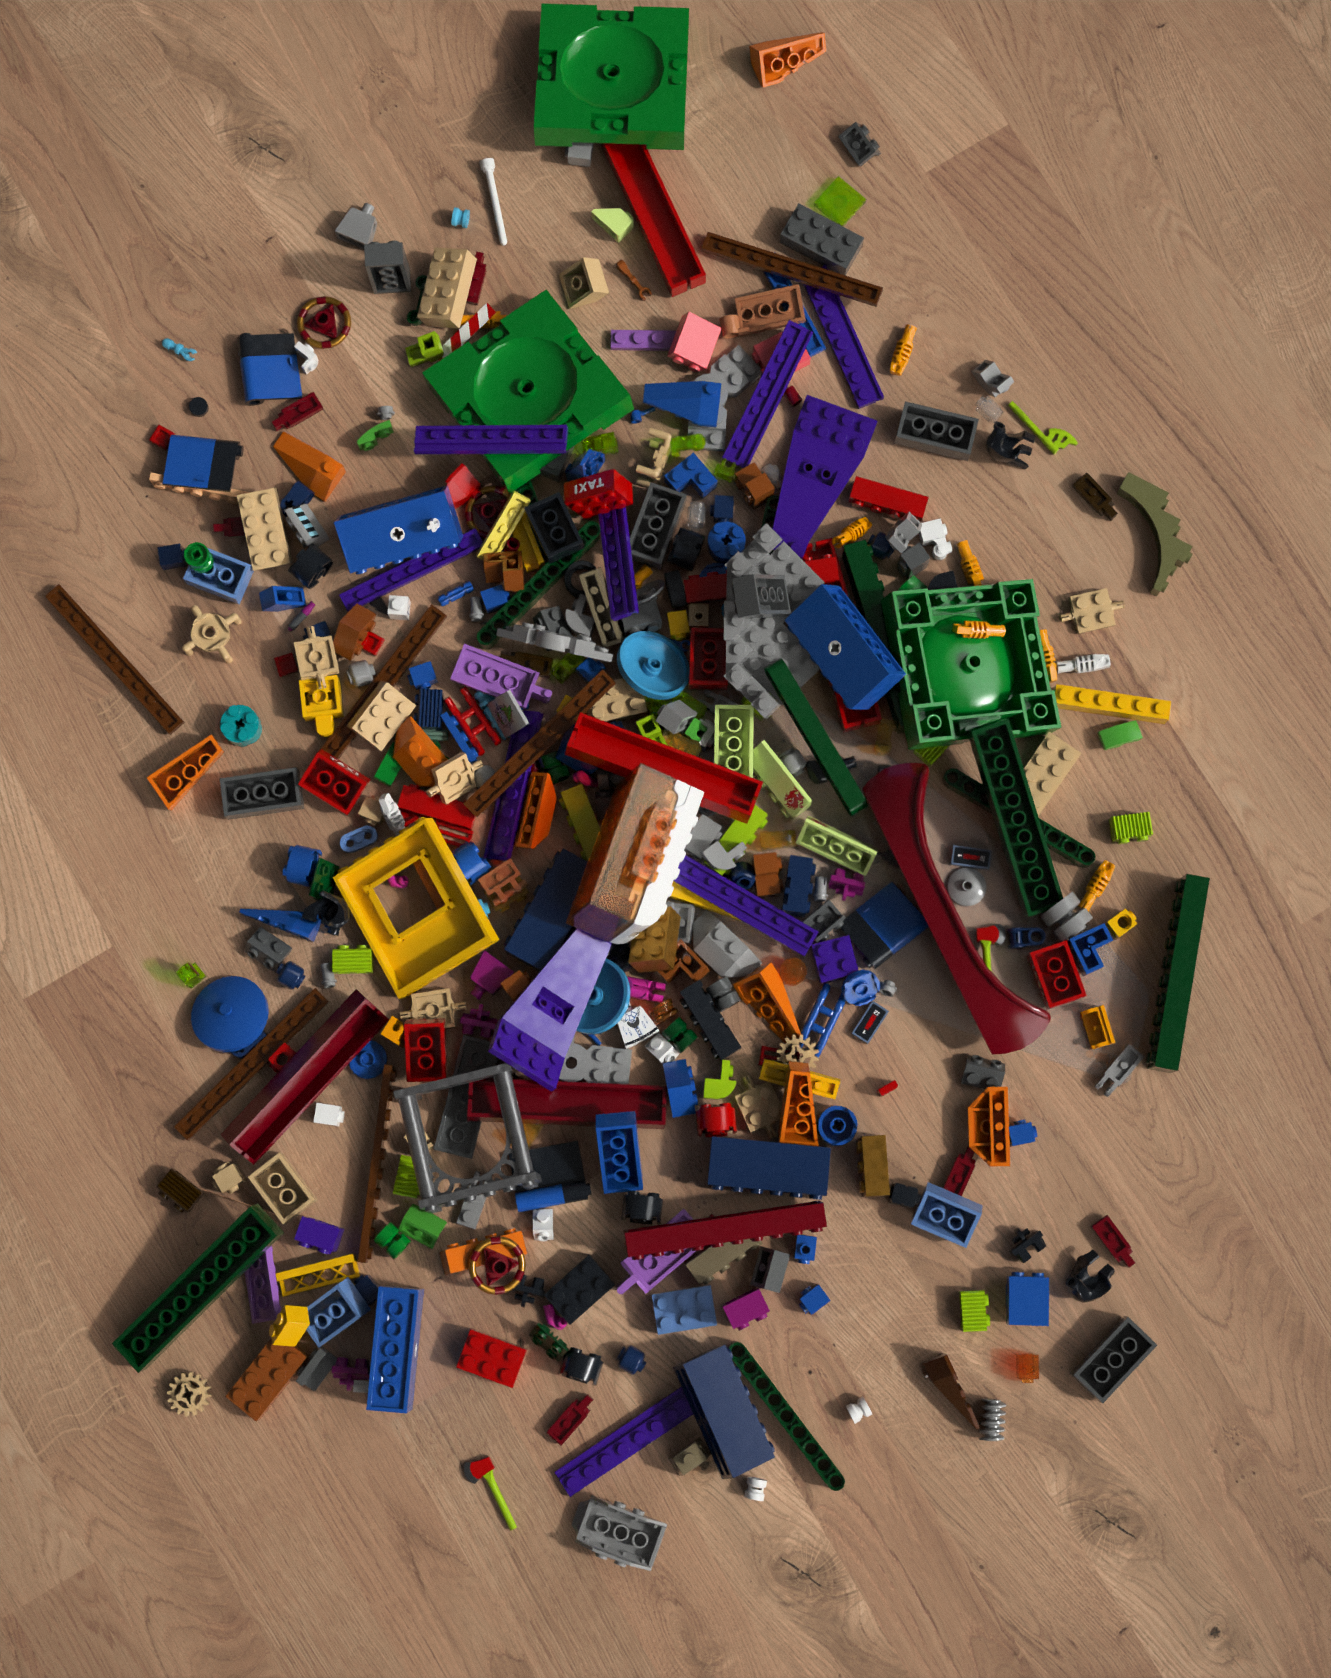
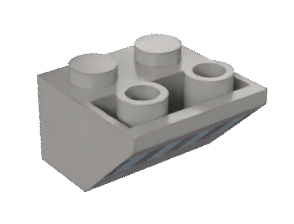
[285,504,330,548]

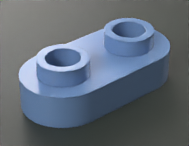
[340,825,378,853]

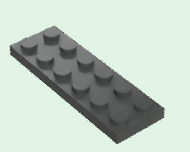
[434,1035,498,1159]

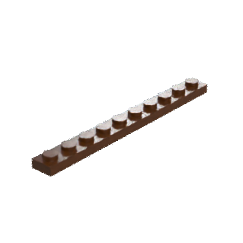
[701,232,883,307]
[45,584,185,735]
[320,604,447,759]
[463,669,616,818]
[174,988,329,1141]
[358,1064,397,1263]

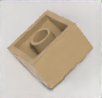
[559,257,609,309]

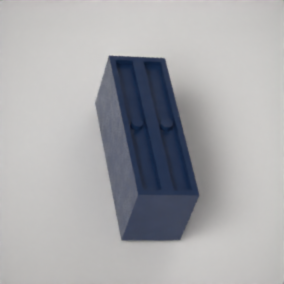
[504,848,605,972]
[707,1136,831,1200]
[673,1345,775,1479]

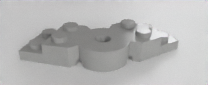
[687,345,762,452]
[496,622,613,662]
[559,1036,632,1084]

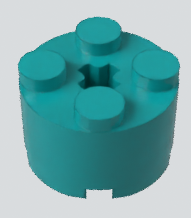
[220,705,262,747]

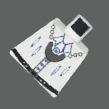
[618,1002,659,1049]

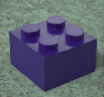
[810,935,859,984]
[294,1216,345,1254]

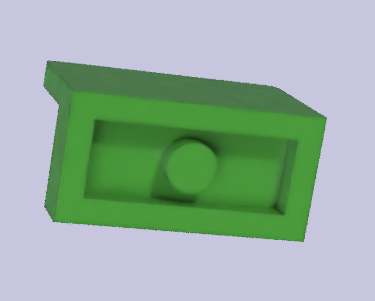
[399,1204,447,1249]

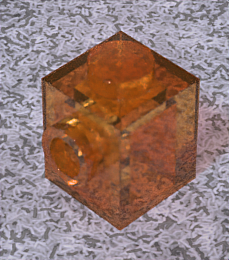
[1016,1354,1039,1383]

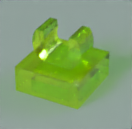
[714,458,736,483]

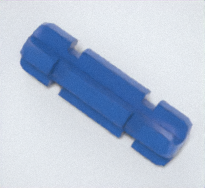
[438,581,474,606]

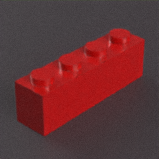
[849,476,929,523]
[397,784,476,831]

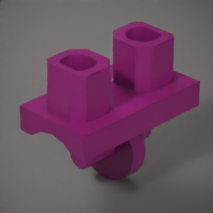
[828,868,866,901]
[460,1004,498,1038]
[332,1357,370,1391]

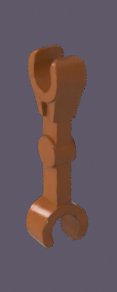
[616,260,651,301]

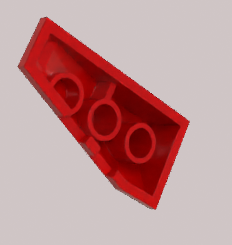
[445,463,481,509]

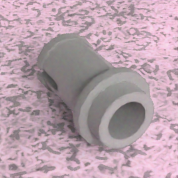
[469,596,484,622]
[813,876,828,902]
[321,963,337,988]

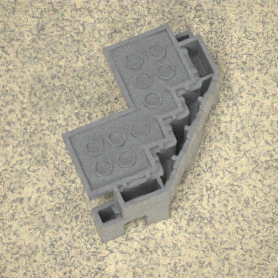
[724,523,825,719]

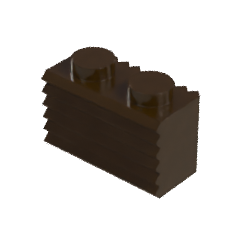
[157,1168,205,1213]

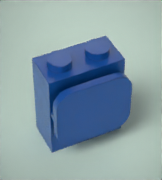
[1005,1272,1049,1326]

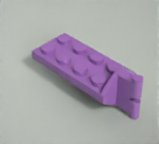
[450,644,552,709]
[616,1208,695,1294]
[234,1220,282,1324]

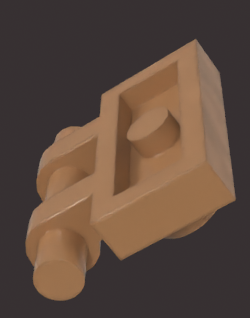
[478,858,528,907]

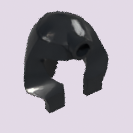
[986,422,1036,469]
[302,890,350,936]
[1066,1249,1115,1303]

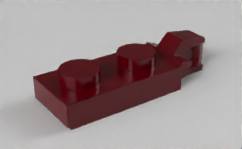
[466,251,487,306]
[272,392,324,431]
[213,517,245,537]
[943,1146,976,1196]
[1091,1215,1135,1268]
[546,1394,594,1446]

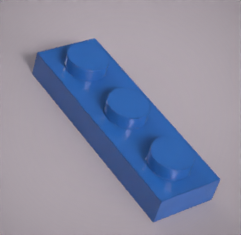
[440,712,479,764]

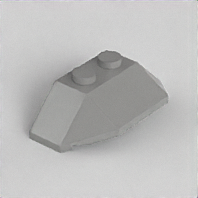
[693,909,762,977]

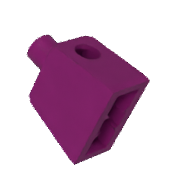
[470,951,515,1000]

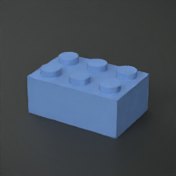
[183,548,254,605]
[911,1182,983,1248]
[306,1277,371,1348]
[652,1285,717,1335]

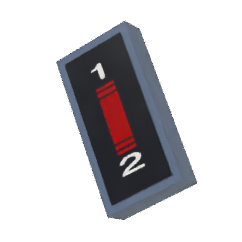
[951,845,992,870]
[851,1001,889,1044]

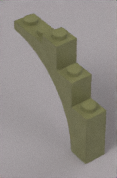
[1117,472,1193,596]

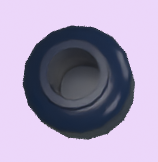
[867,532,895,560]
[729,861,755,890]
[275,961,306,990]
[616,1345,647,1375]

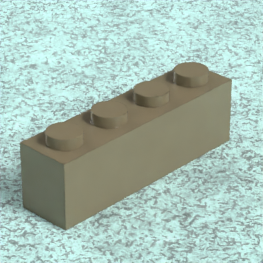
[579,567,625,648]
[686,1237,764,1285]

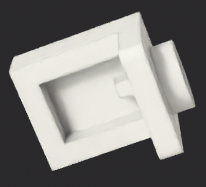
[294,341,319,374]
[698,719,715,752]
[645,1033,679,1065]
[533,1209,554,1242]

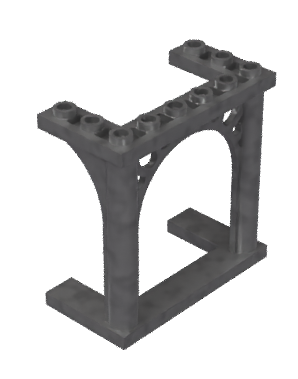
[393,1063,542,1214]

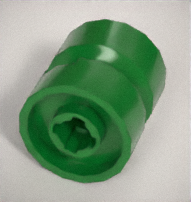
[184,542,214,573]
[374,1222,411,1260]

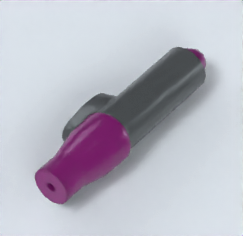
[288,601,315,631]

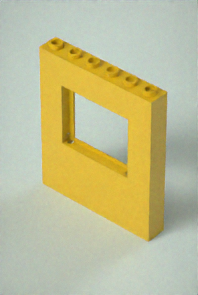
[333,817,499,999]

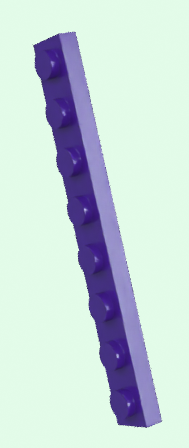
[339,528,483,612]

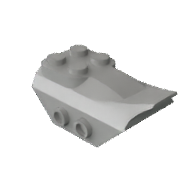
[572,1495,667,1571]

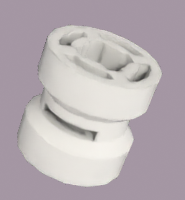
[846,1397,872,1424]
[744,1477,767,1501]

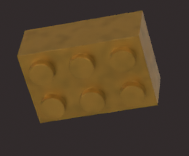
[628,906,681,973]
[856,1135,890,1197]

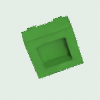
[683,717,707,743]

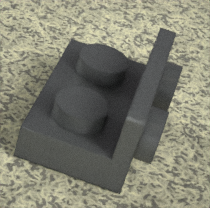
[839,122,881,166]

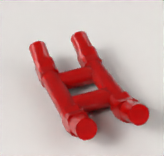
[443,686,501,756]

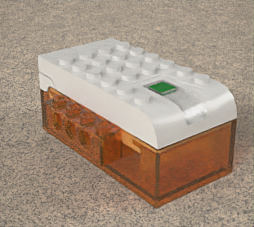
[566,763,704,944]

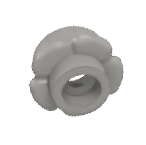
[376,406,395,420]
[879,980,897,997]

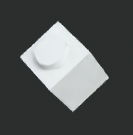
[387,595,411,621]
[313,1103,345,1127]

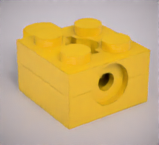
[299,675,344,737]

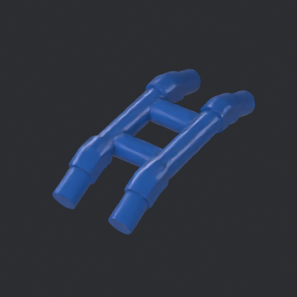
[800,983,846,1057]

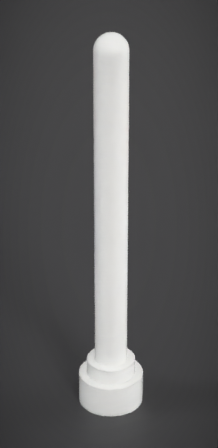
[479,158,507,246]

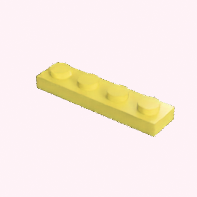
[476,490,531,561]

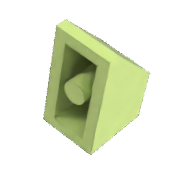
[591,208,634,243]

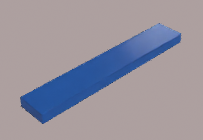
[763,252,826,357]

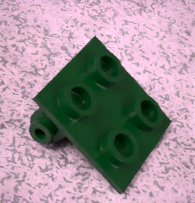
[309,858,340,901]
[529,1322,569,1361]

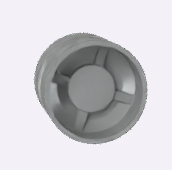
[1040,892,1093,942]

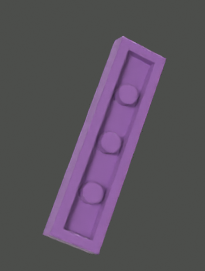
[611,330,676,351]

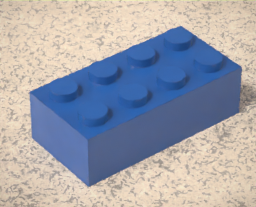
[596,1111,643,1194]

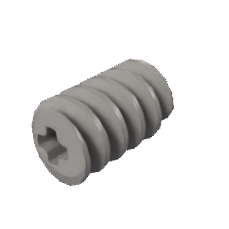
[979,1398,1006,1441]

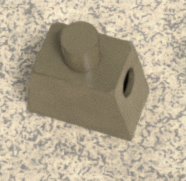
[668,1437,711,1476]

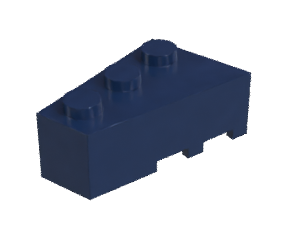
[782,855,816,918]

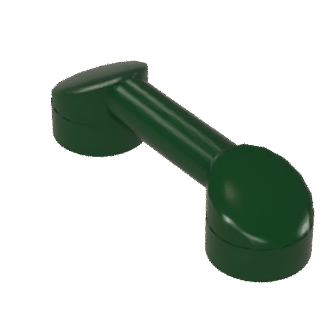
[407,275,427,326]

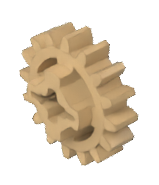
[777,1034,819,1071]
[167,1372,212,1416]

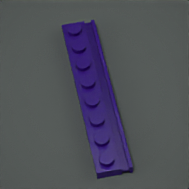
[804,264,884,409]
[722,320,814,468]
[414,425,568,454]
[598,507,639,621]
[483,710,543,862]
[673,855,819,957]
[554,1387,693,1497]

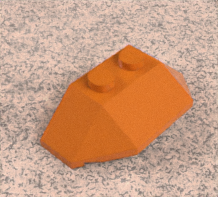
[393,716,448,787]
[515,772,557,849]
[968,1087,1010,1167]

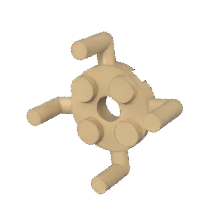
[636,428,672,488]
[182,605,242,664]

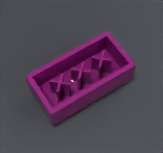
[722,1287,770,1331]

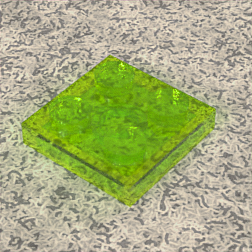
[814,176,867,227]

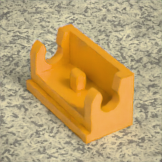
[1080,1005,1115,1050]
[381,1016,405,1048]

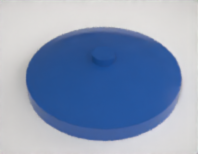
[191,976,269,1052]

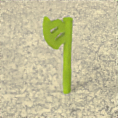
[1008,401,1078,455]

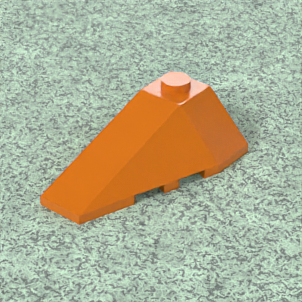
[749,32,826,87]
[273,431,346,502]
[733,962,801,1043]

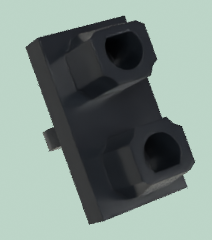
[1009,1228,1046,1263]
[512,1275,545,1308]

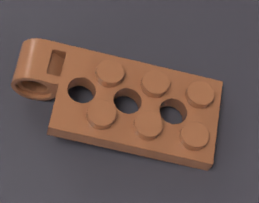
[719,284,806,339]

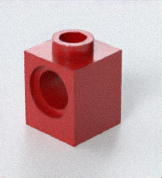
[268,1042,296,1073]

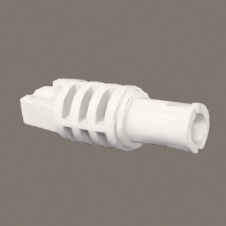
[1056,654,1111,674]
[379,793,405,836]

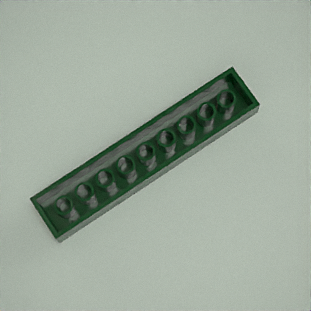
[841,539,905,734]
[966,718,1063,917]
[1146,874,1210,1073]
[112,1203,284,1373]

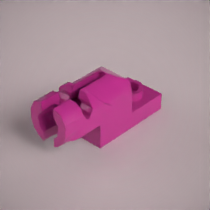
[627,976,666,1003]

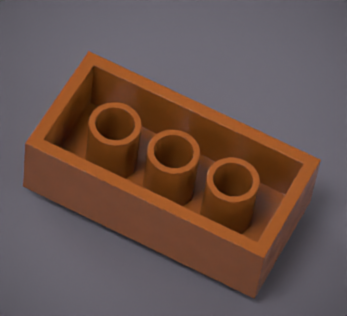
[225,1338,310,1422]

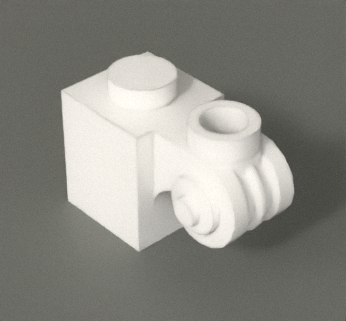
[918,518,952,560]

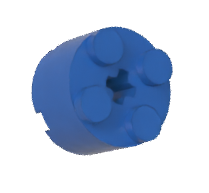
[707,522,746,564]
[452,841,491,886]
[283,845,322,887]
[817,1106,858,1146]

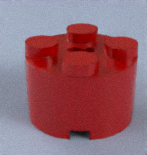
[696,1103,737,1137]

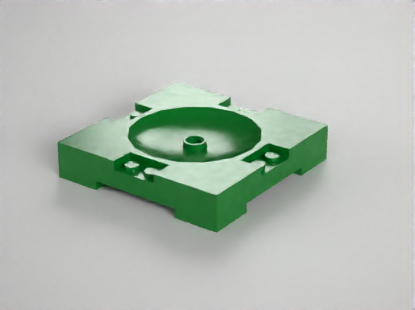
[534,3,689,150]
[422,289,634,494]
[881,579,1062,750]

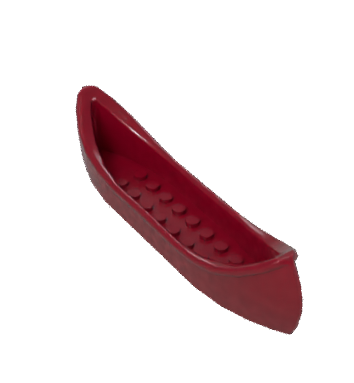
[862,763,1051,1054]

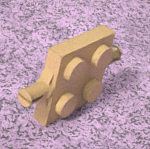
[1060,588,1125,634]
[294,626,339,689]
[426,752,483,805]
[400,988,467,1029]
[734,1075,782,1139]

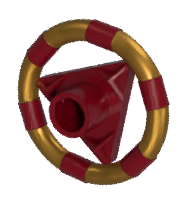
[297,296,351,349]
[465,485,511,539]
[469,1236,526,1295]

